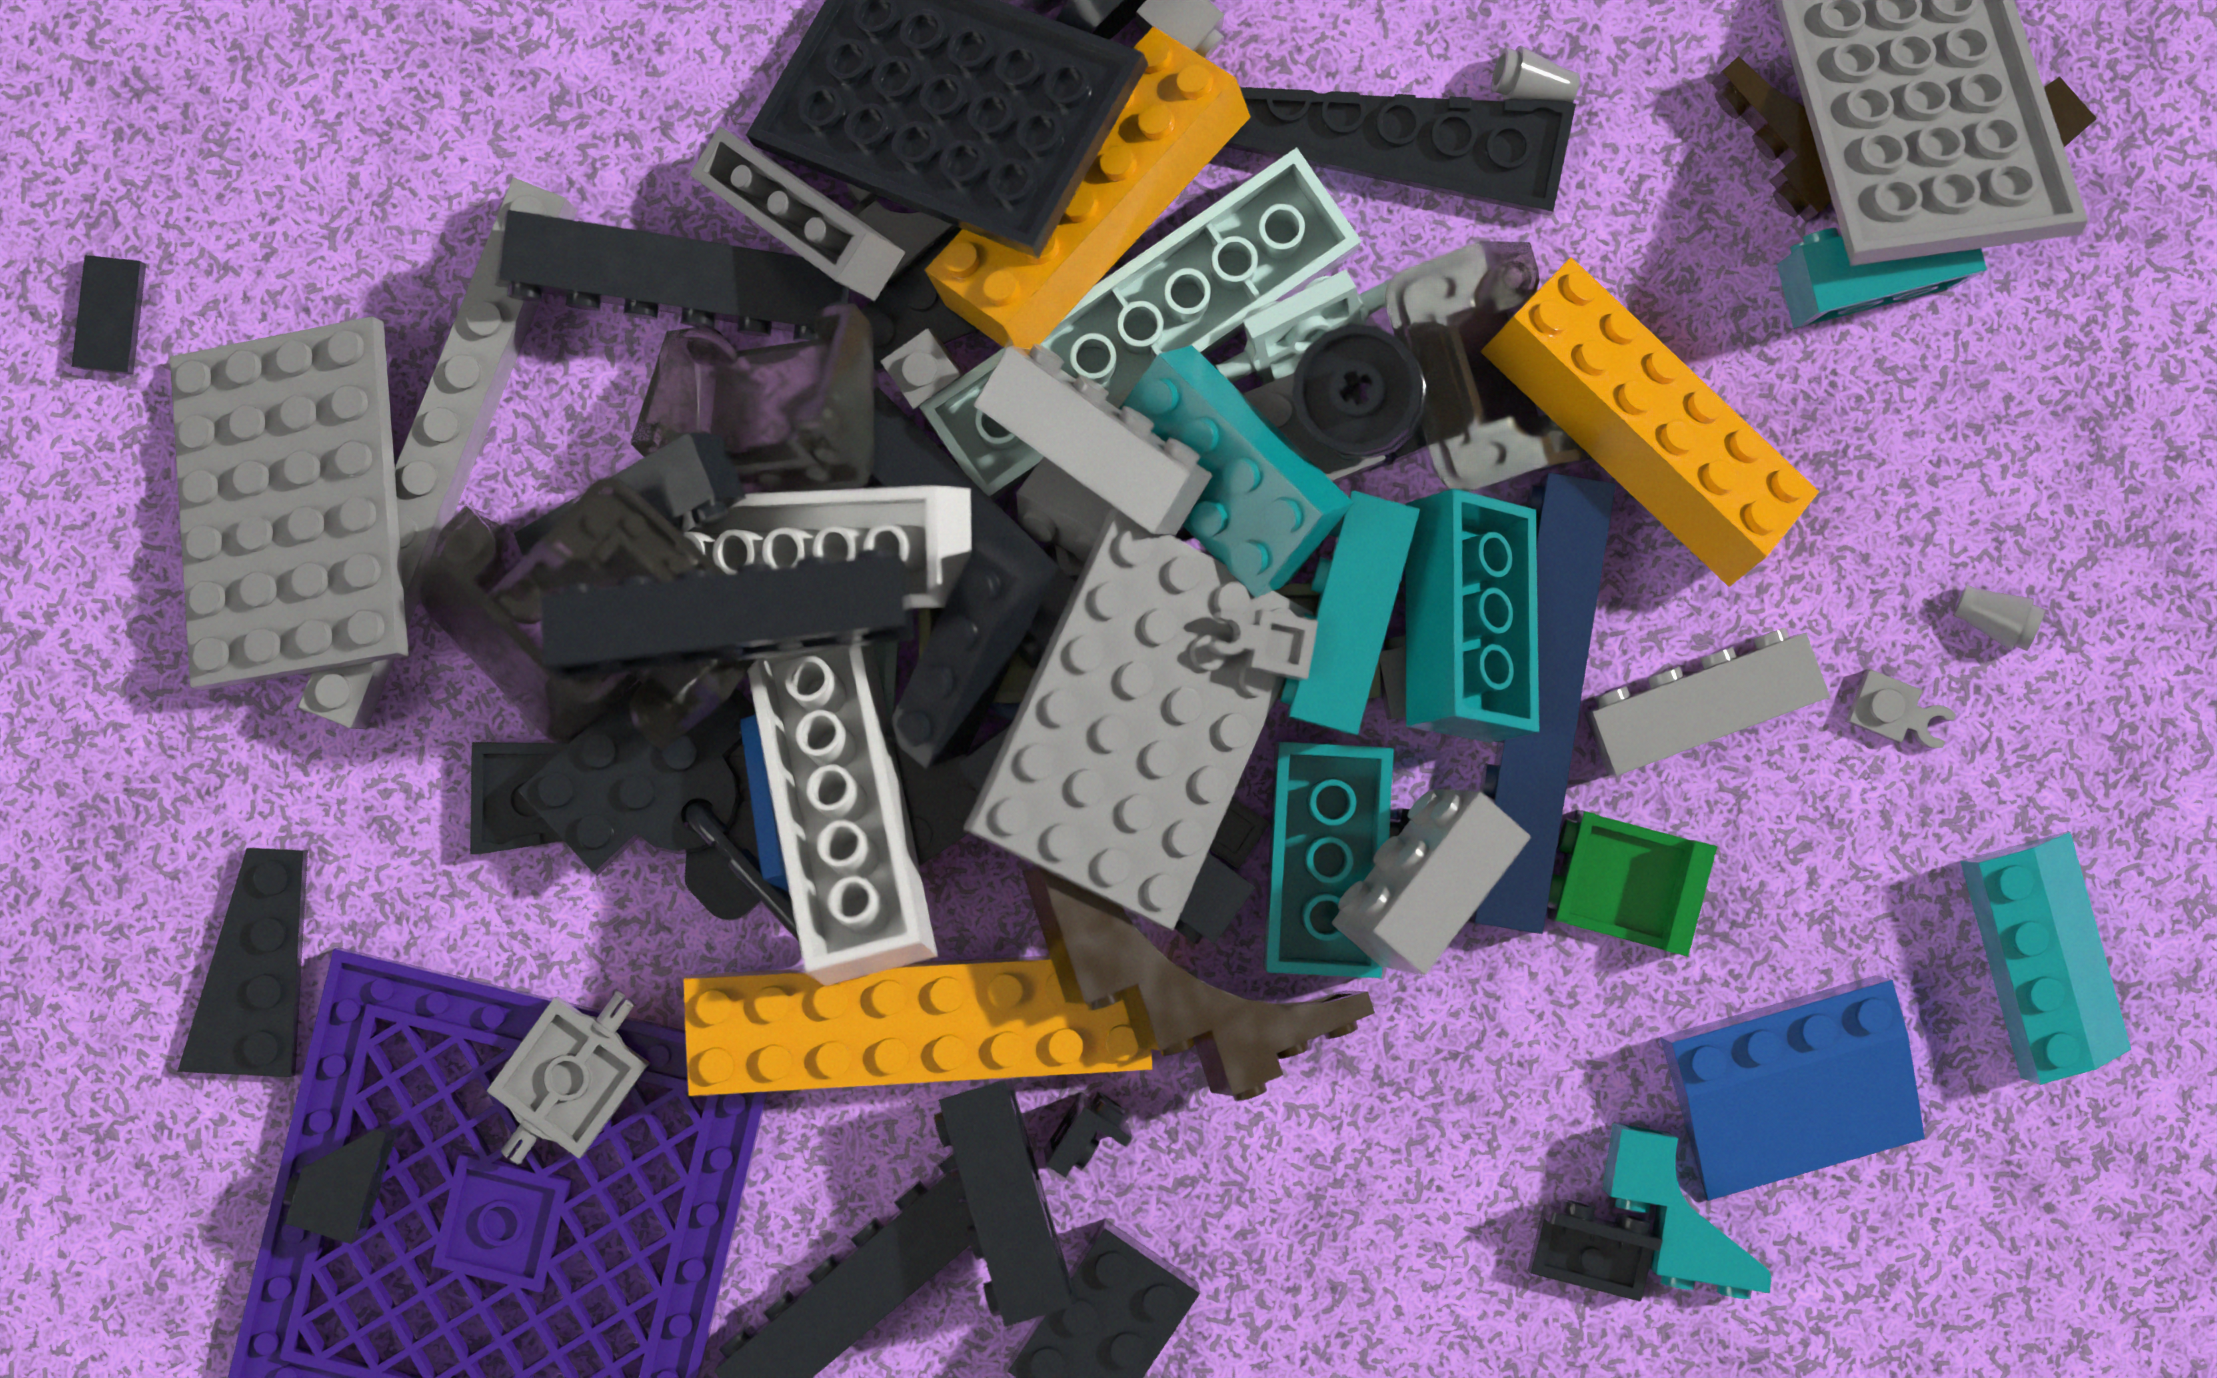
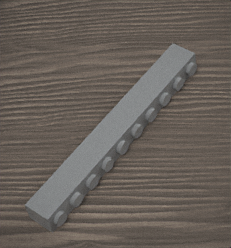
[298,177,577,729]

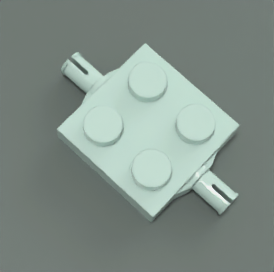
[1215,269,1399,385]

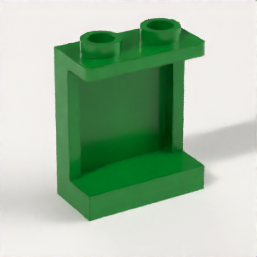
[1547,810,1717,957]

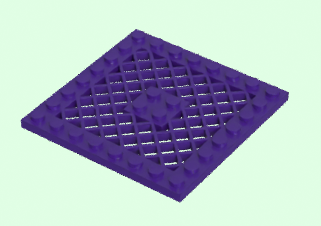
[228,947,768,1378]

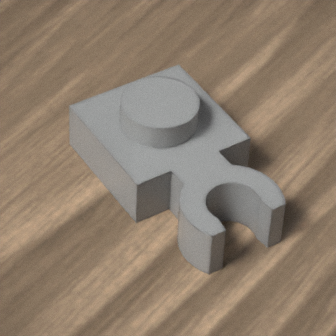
[1208,609,1318,680]
[1845,669,1956,748]

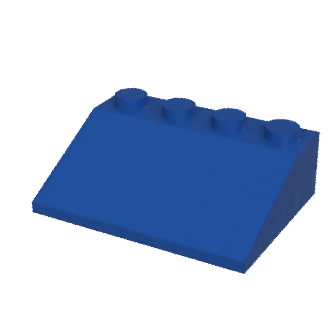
[1660,975,1925,1201]

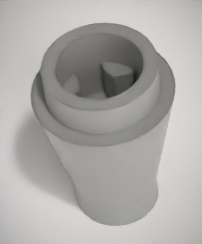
[1491,45,1580,103]
[1953,585,2045,651]

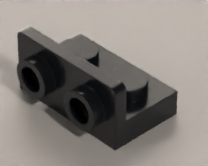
[1044,1091,1133,1178]

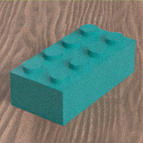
[1118,345,1354,598]
[1405,488,1539,743]
[1263,742,1394,979]

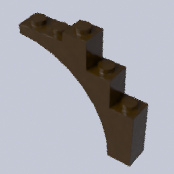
[1712,56,2097,222]
[1022,865,1375,1101]

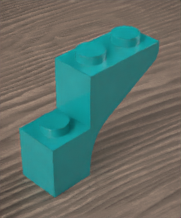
[1602,1123,1772,1299]

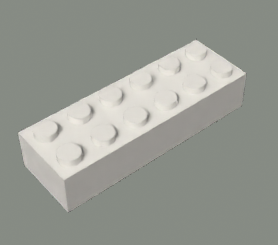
[636,486,971,608]
[746,644,937,986]

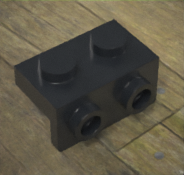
[1527,1199,1663,1302]

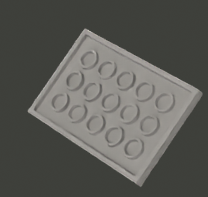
[1774,0,2088,265]
[170,316,408,691]
[964,508,1313,930]

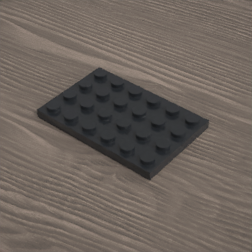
[746,0,1149,259]

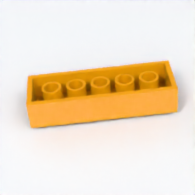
[925,26,1251,349]
[1480,257,1820,587]

